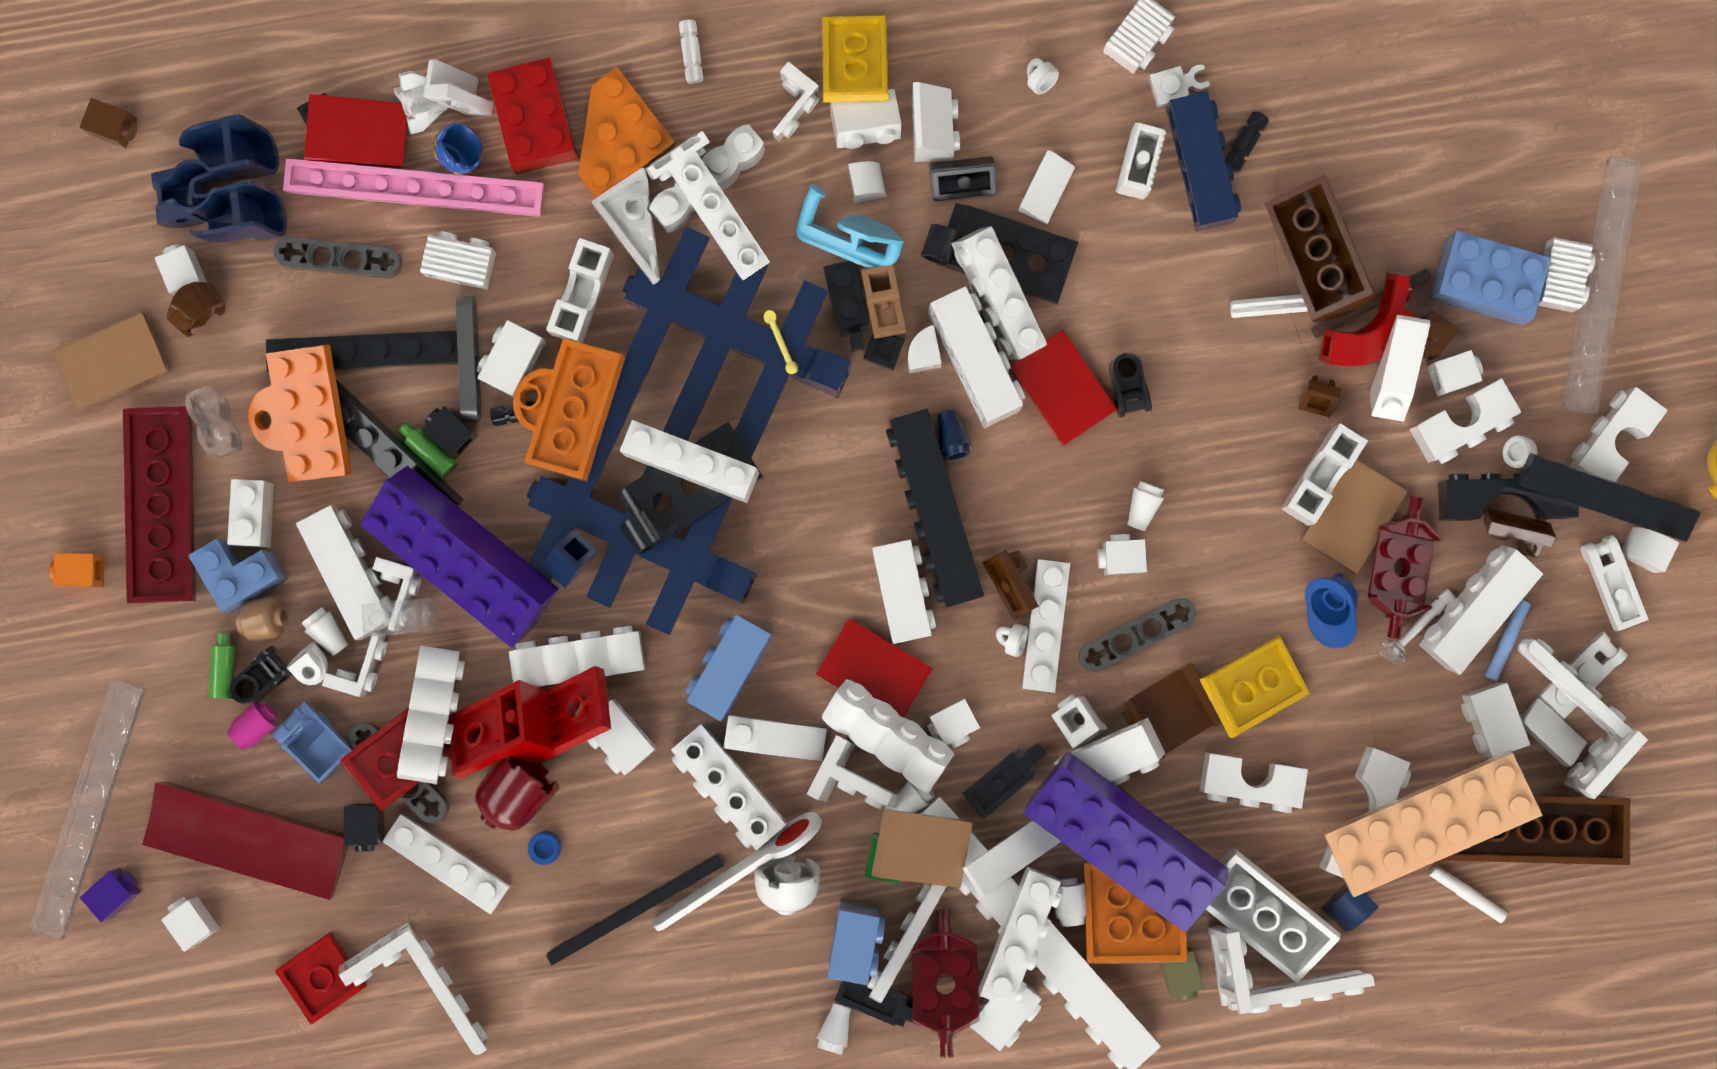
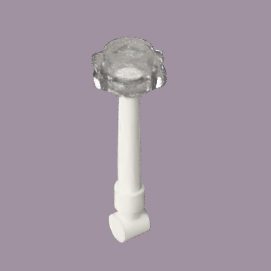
[1380,588,1457,665]

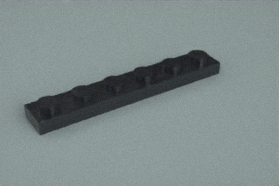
[266,330,458,372]
[336,379,464,507]

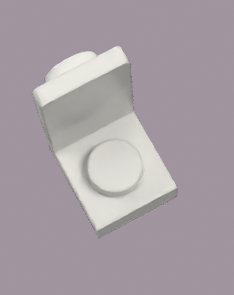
[773,62,820,142]
[372,557,422,632]
[322,632,388,697]

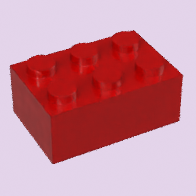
[487,57,579,175]

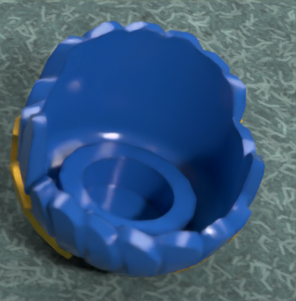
[432,122,483,175]

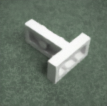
[807,735,900,810]

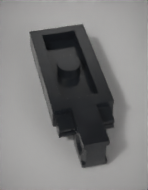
[823,261,869,352]
[962,743,1046,819]
[834,978,919,1027]

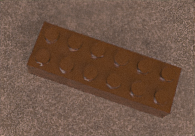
[1439,794,1630,865]

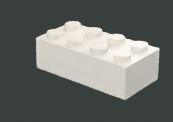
[928,286,1025,429]

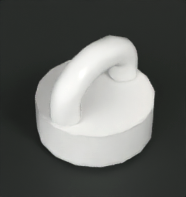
[1027,58,1059,95]
[1502,436,1537,469]
[996,623,1029,657]

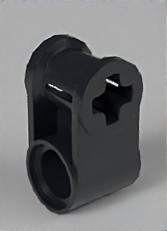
[1109,353,1152,418]
[229,645,292,704]

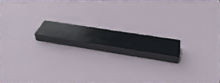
[1516,453,1701,542]
[546,853,726,966]

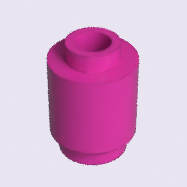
[227,702,277,750]

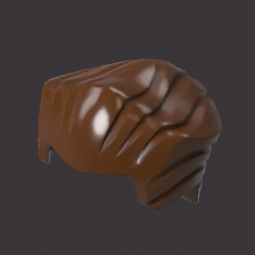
[167,282,226,337]

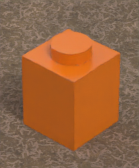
[49,553,104,588]

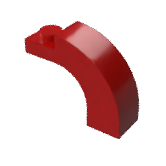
[1318,272,1416,367]

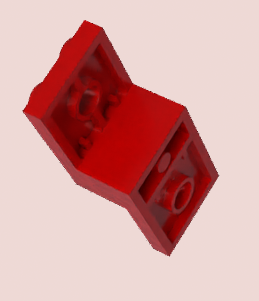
[448,666,612,779]

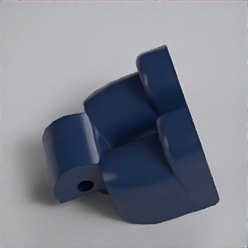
[151,114,287,242]

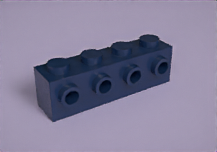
[1166,91,1241,231]

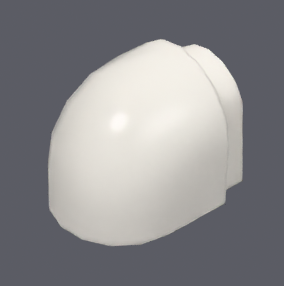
[287,642,328,685]

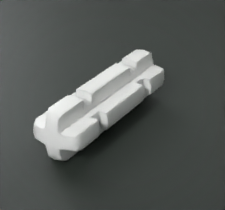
[679,19,703,84]

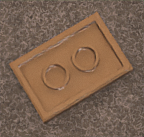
[53,313,170,411]
[1300,459,1408,574]
[871,808,973,888]

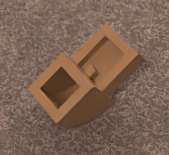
[861,264,906,339]

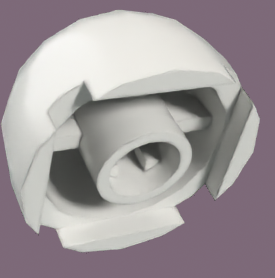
[754,855,821,915]

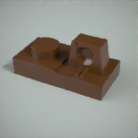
[1483,508,1556,558]
[982,550,1039,620]

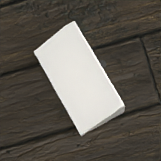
[1018,150,1075,225]
[1520,698,1587,767]

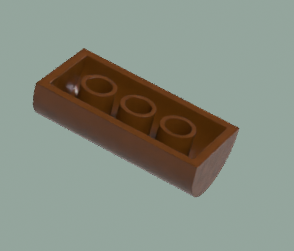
[1264,175,1375,322]

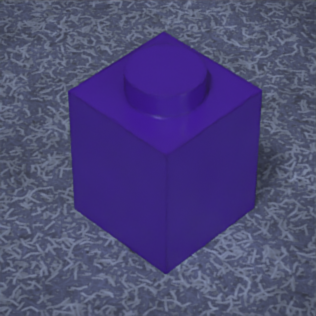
[79,868,141,922]

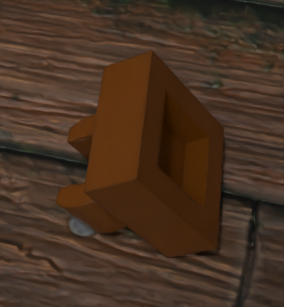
[1298,375,1341,417]

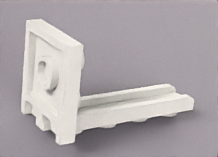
[645,131,770,280]
[1518,639,1648,799]
[339,922,488,1055]
[1208,925,1375,1014]

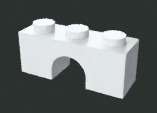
[546,238,614,343]
[1409,378,1521,464]
[1570,387,1668,482]
[1280,423,1368,526]
[1199,752,1308,813]

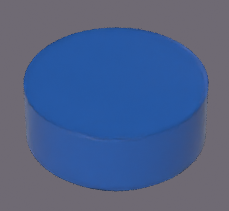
[528,831,562,865]

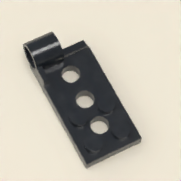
[921,203,1078,305]
[618,422,764,556]

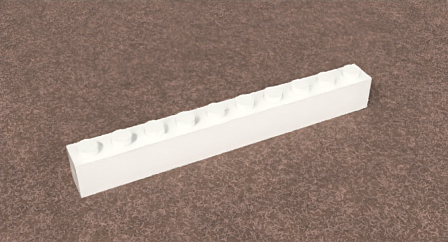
[918,795,1161,1069]

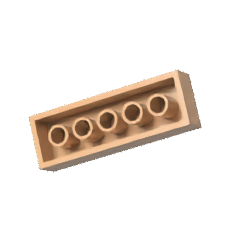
[1322,752,1542,897]

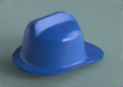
[1305,573,1358,649]

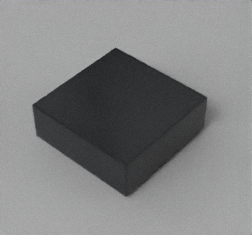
[863,334,905,371]

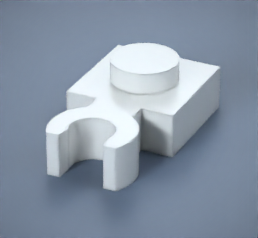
[1148,65,1210,108]

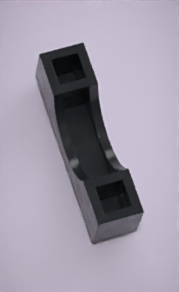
[1438,473,1579,521]

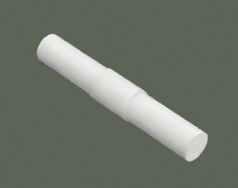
[1429,864,1508,923]

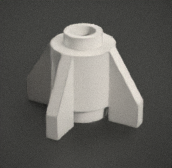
[394,71,448,134]

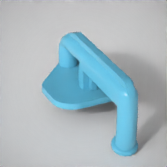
[796,184,904,268]

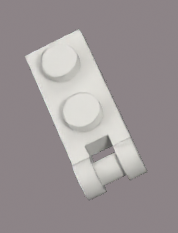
[1581,535,1649,631]
[1537,631,1628,719]

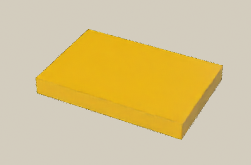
[822,15,889,102]
[1199,635,1310,738]

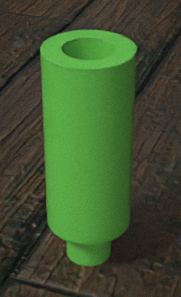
[399,422,458,479]
[208,634,235,699]

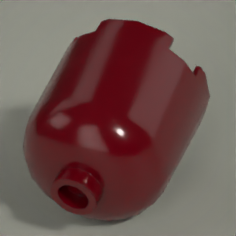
[475,756,559,831]

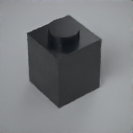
[422,406,478,459]
[344,803,384,852]

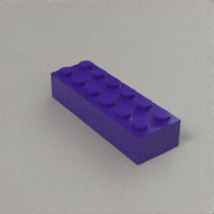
[360,465,559,648]
[1023,751,1229,933]

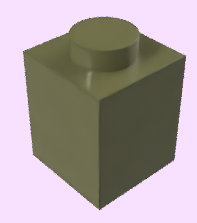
[1160,946,1205,1001]

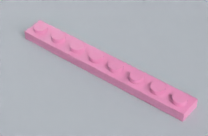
[283,159,545,217]

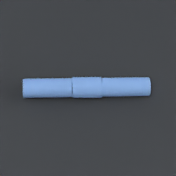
[1485,600,1531,682]

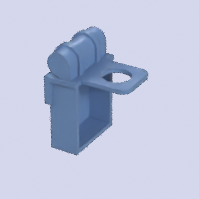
[272,701,353,783]

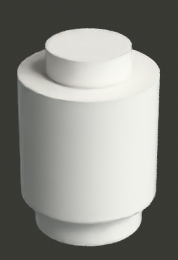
[1055,877,1087,927]

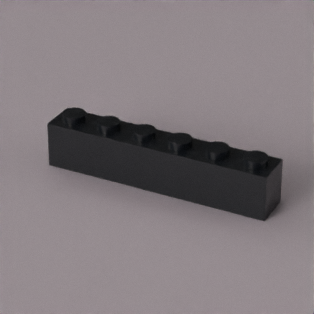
[885,408,984,608]

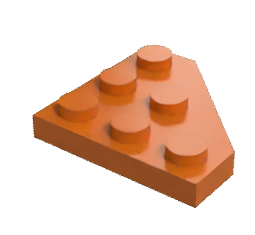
[578,67,676,198]
[1084,863,1188,964]

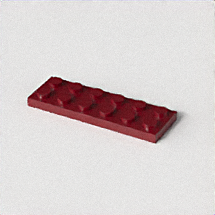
[123,406,196,604]

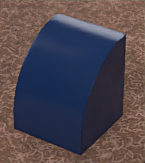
[541,529,598,588]
[1321,883,1379,932]

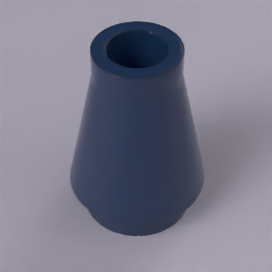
[937,410,972,460]

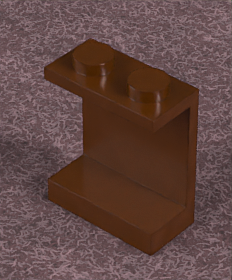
[1121,663,1222,761]

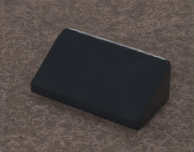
[929,156,997,201]

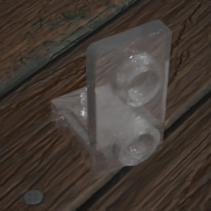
[362,598,437,636]

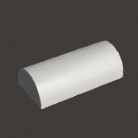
[1206,849,1341,983]

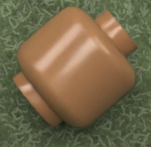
[235,597,288,641]

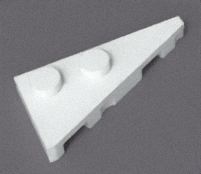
[591,167,660,285]

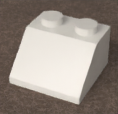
[912,82,960,162]

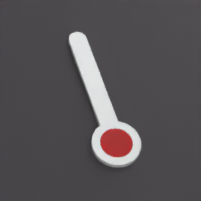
[652,812,822,931]

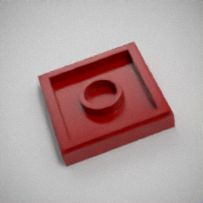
[274,932,368,1025]

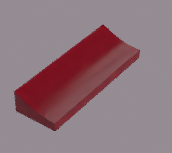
[142,781,348,900]

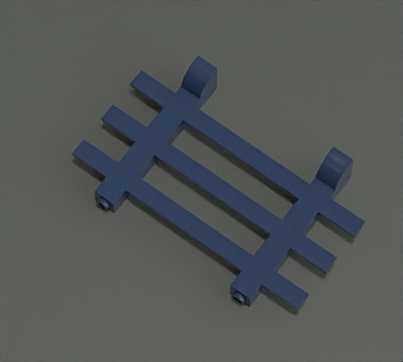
[527,227,851,635]

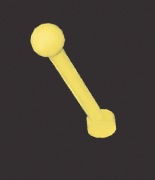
[764,310,798,374]

